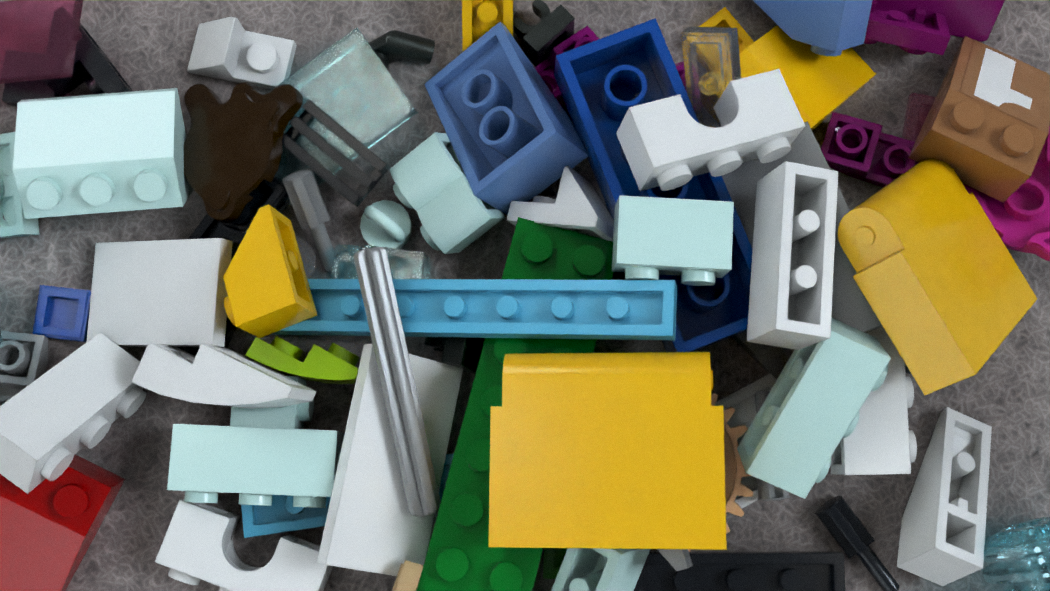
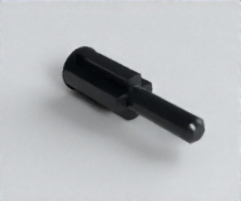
[815,495,899,591]

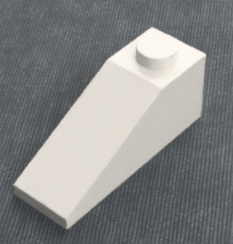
[897,407,992,586]

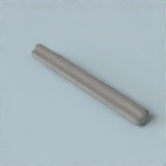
[354,247,441,517]

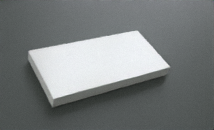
[317,344,463,576]

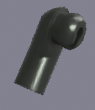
[361,30,435,78]

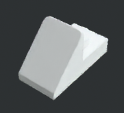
[187,17,297,90]
[507,166,614,242]

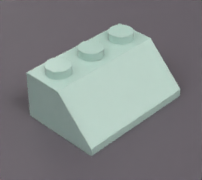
[12,88,194,219]

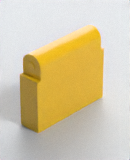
[838,159,1037,395]
[488,352,727,550]

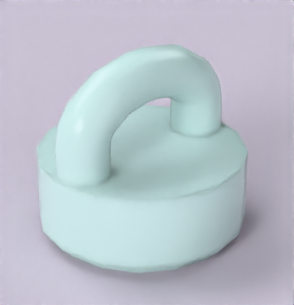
[360,200,412,253]

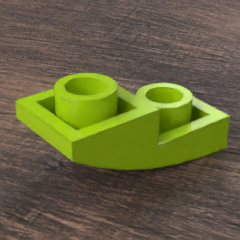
[245,335,360,384]

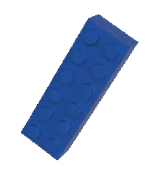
[554,18,752,352]

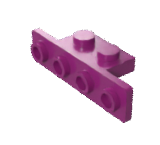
[864,0,1005,55]

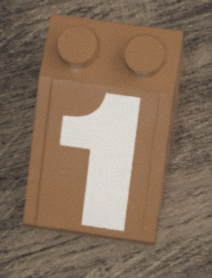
[908,36,1050,202]

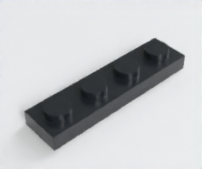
[634,551,845,591]

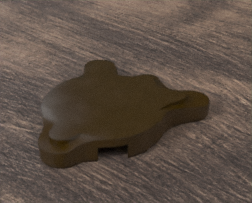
[183,83,303,223]

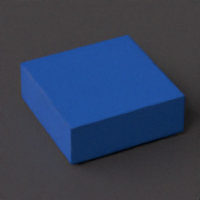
[32,285,91,342]

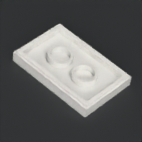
[86,238,233,347]

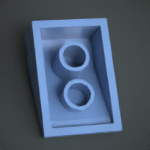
[424,22,589,215]

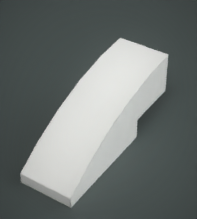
[131,342,317,409]

